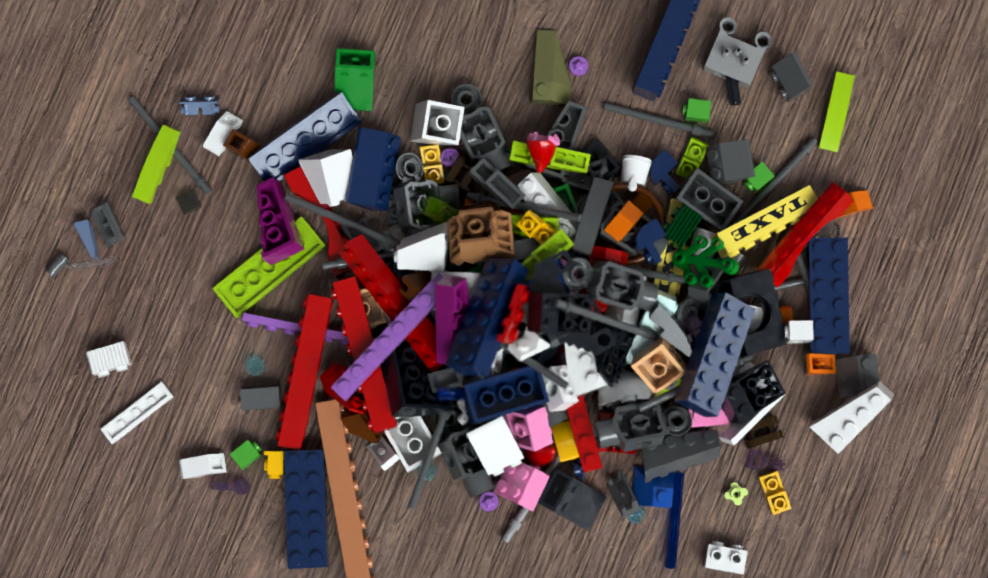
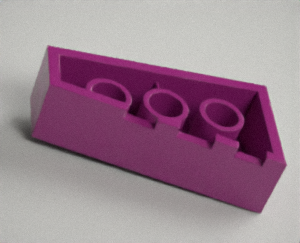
[257,177,305,265]
[435,275,470,364]

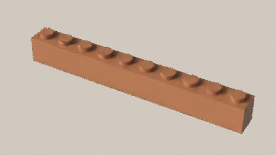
[315,400,375,578]

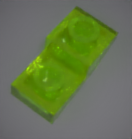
[423,196,459,224]

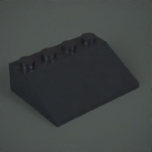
[382,339,454,418]

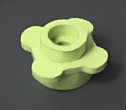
[725,482,748,505]

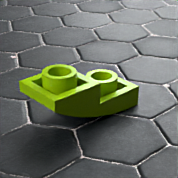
[675,137,709,178]

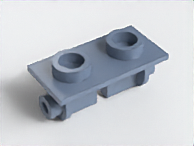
[179,95,220,115]

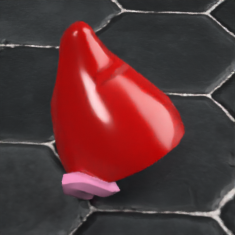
[526,131,560,173]
[525,443,557,470]

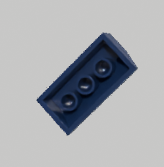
[345,127,401,211]
[463,366,550,425]

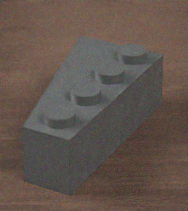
[526,101,587,182]
[640,429,720,483]

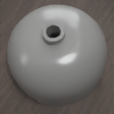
[597,371,656,413]

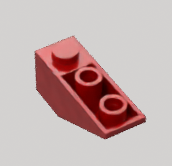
[320,363,365,414]

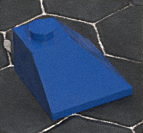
[633,467,673,508]

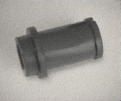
[45,253,69,278]

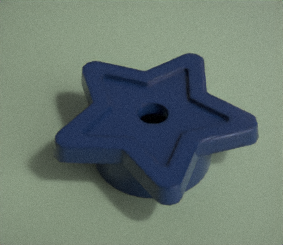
[572,458,585,481]

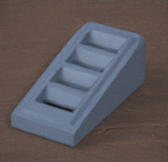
[73,220,99,260]

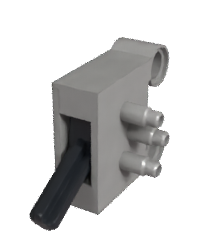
[703,17,772,106]

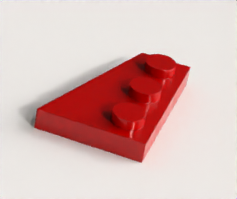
[496,284,530,344]

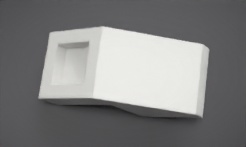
[203,111,243,156]
[179,453,227,479]

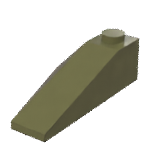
[532,30,571,106]

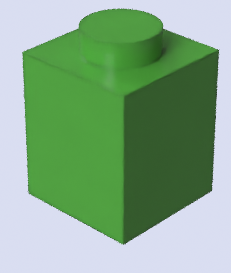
[682,98,711,124]
[744,162,775,194]
[230,440,262,470]

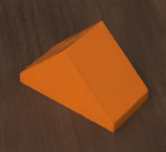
[836,190,873,219]
[604,201,643,243]
[805,354,836,376]

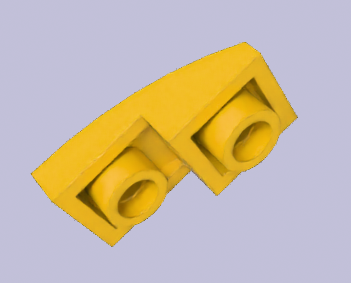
[420,145,444,184]
[517,210,557,245]
[551,421,579,462]
[758,470,791,515]

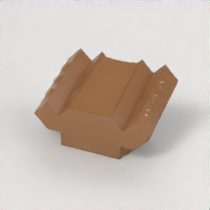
[447,207,514,266]

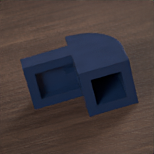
[650,149,680,195]
[634,219,666,266]

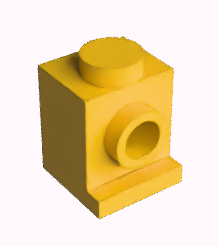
[264,451,285,479]

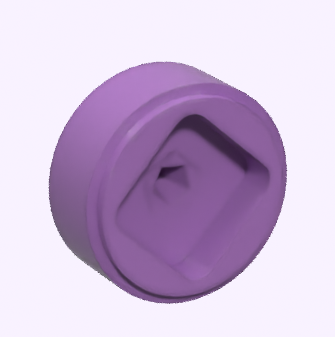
[569,56,588,76]
[440,148,460,168]
[479,492,499,511]

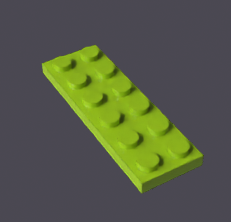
[212,216,326,319]

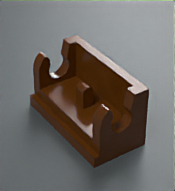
[399,270,431,304]

